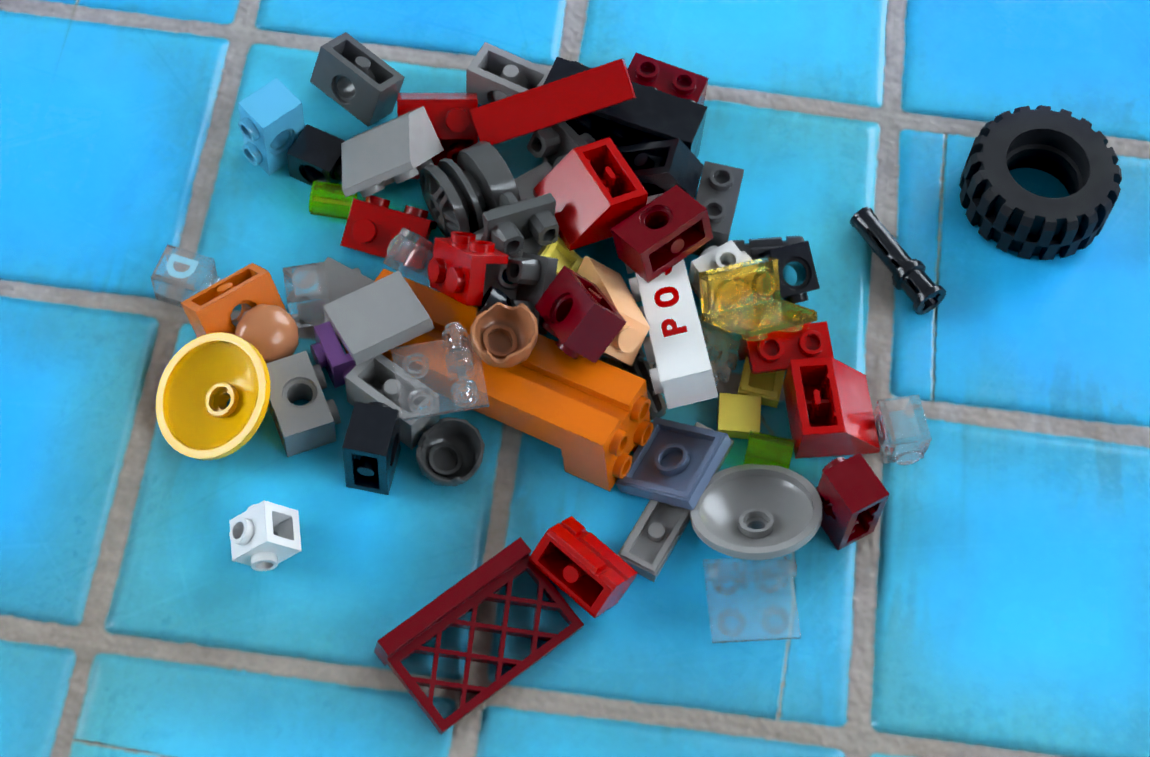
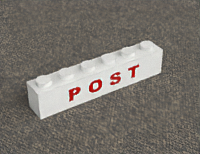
[625,193,718,409]

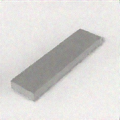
[617,422,734,582]

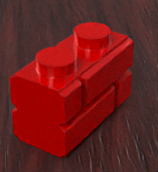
[528,516,638,618]

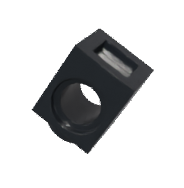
[287,124,344,195]
[758,241,820,306]

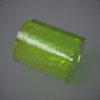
[309,180,358,219]
[743,430,794,469]

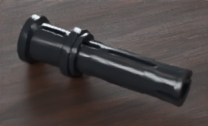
[850,207,946,315]

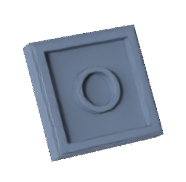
[616,417,732,510]

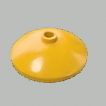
[155,332,270,460]

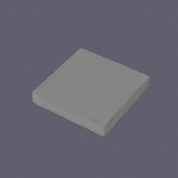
[323,271,435,365]

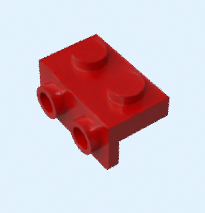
[340,195,437,268]
[428,231,509,306]
[736,320,834,374]

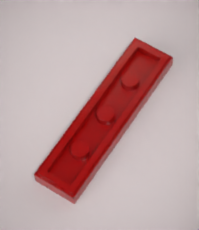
[470,59,636,146]

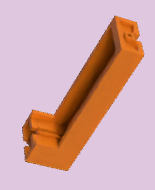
[342,269,653,492]

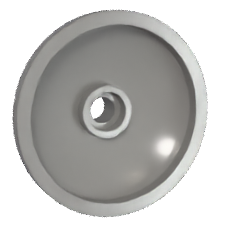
[690,463,822,561]

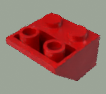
[397,93,478,179]
[533,137,648,251]
[783,357,880,459]

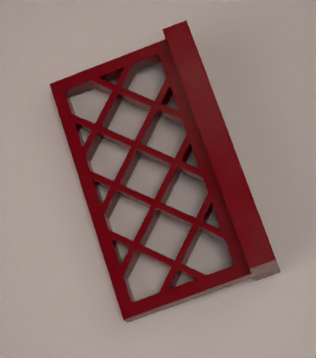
[374,537,584,735]

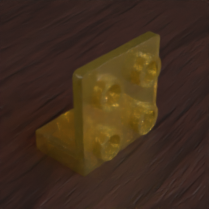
[699,256,818,341]

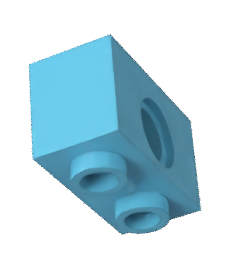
[238,78,305,175]

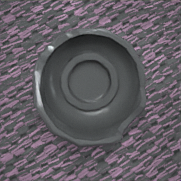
[416,417,485,486]

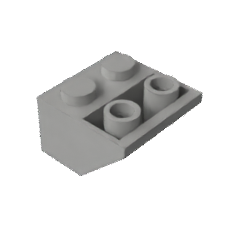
[341,106,444,198]

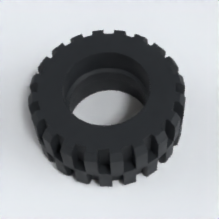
[959,105,1122,260]

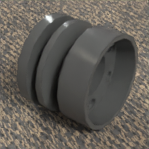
[419,141,521,238]

